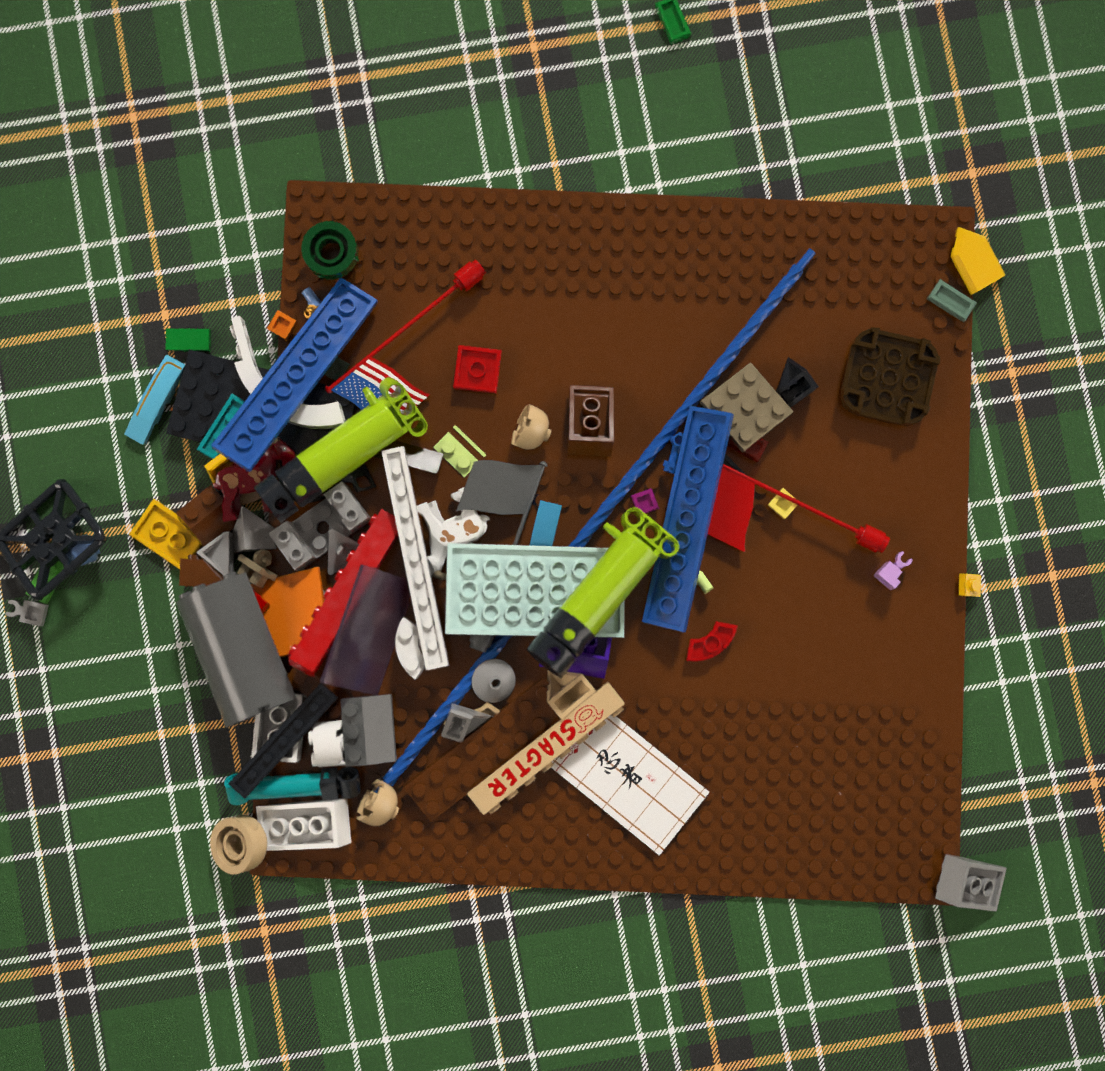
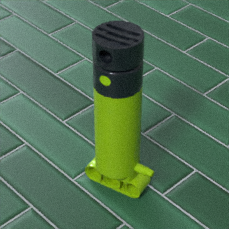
[254,377,428,523]
[526,507,679,678]

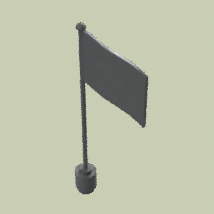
[456,460,548,653]

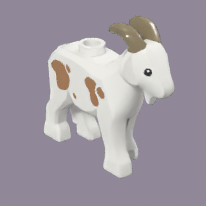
[417,487,490,580]

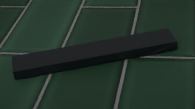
[228,682,339,799]

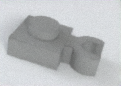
[5,600,49,626]

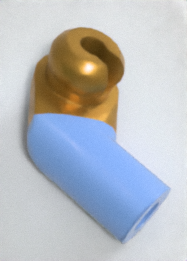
[302,287,321,319]

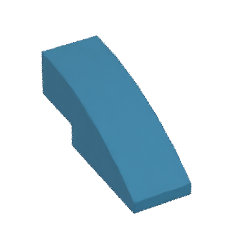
[529,500,562,546]

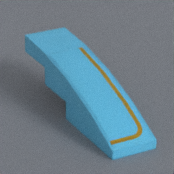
[124,355,186,445]

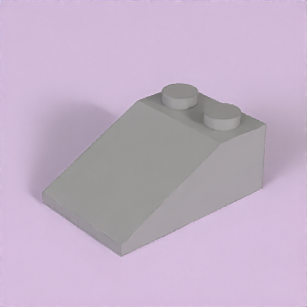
[935,854,1007,911]

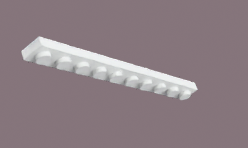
[382,446,449,670]

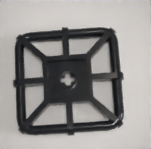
[0,479,107,601]

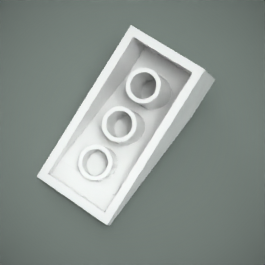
[256,798,351,851]

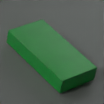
[655,0,691,45]
[165,328,211,352]

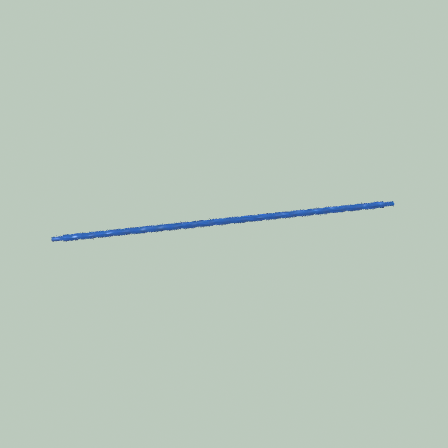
[375,248,816,793]

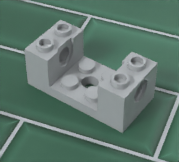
[269,482,371,571]

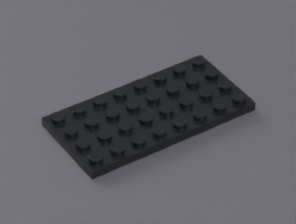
[166,349,356,464]

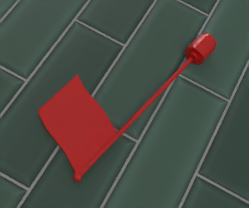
[708,464,890,553]

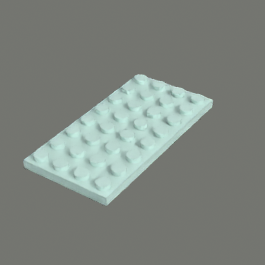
[445,543,625,637]

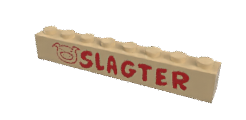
[467,682,625,815]

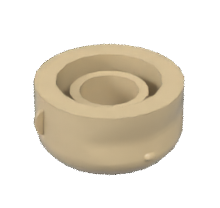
[210,815,267,874]

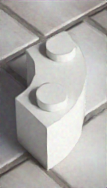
[396,617,425,679]

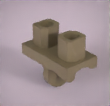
[237,549,278,588]

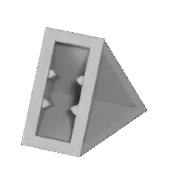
[233,506,276,553]
[196,532,234,576]
[441,703,493,742]

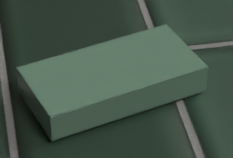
[927,279,977,322]

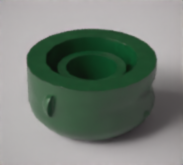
[301,221,359,280]

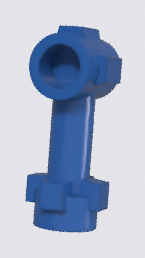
[663,432,684,474]

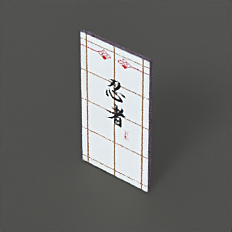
[551,715,709,855]

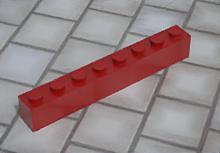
[287,509,399,677]

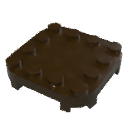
[841,327,940,426]

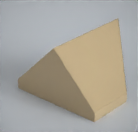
[547,670,596,720]

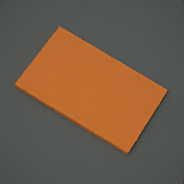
[251,567,324,657]

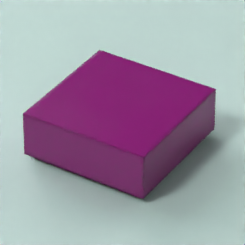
[631,488,659,514]

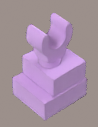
[873,551,912,590]

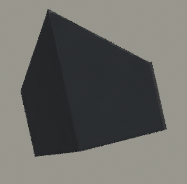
[776,357,819,408]

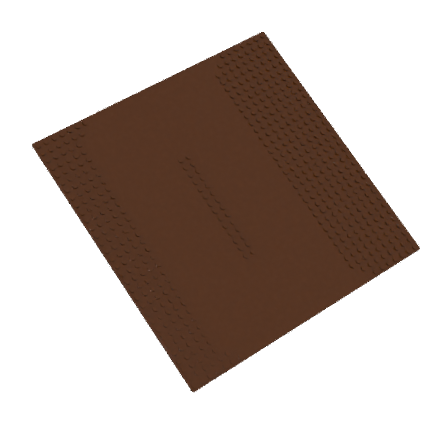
[250,180,975,906]

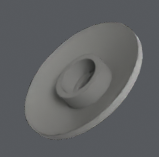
[472,659,515,703]

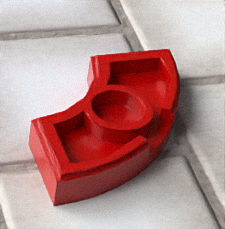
[686,621,738,661]

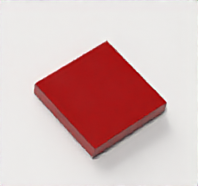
[453,345,502,394]

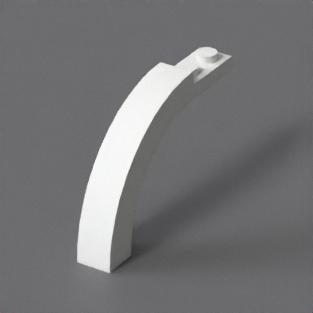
[230,316,346,429]

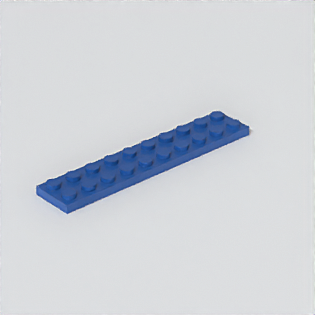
[211,278,377,472]
[642,406,734,632]

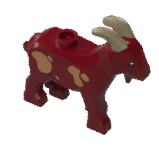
[213,436,296,522]

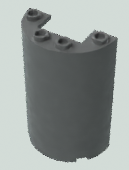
[176,572,296,728]

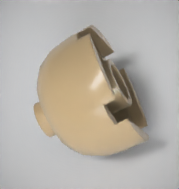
[511,404,551,450]
[357,779,399,826]

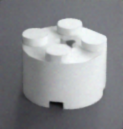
[309,720,345,767]

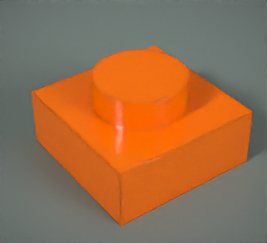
[267,310,298,341]

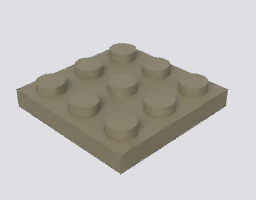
[700,362,793,453]

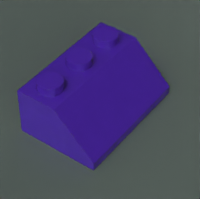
[539,637,612,679]

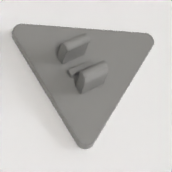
[328,528,359,575]

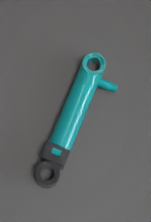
[224,767,361,805]

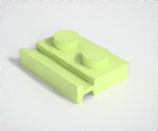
[433,425,486,477]

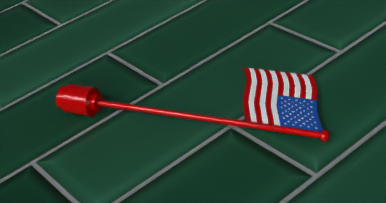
[325,260,486,411]

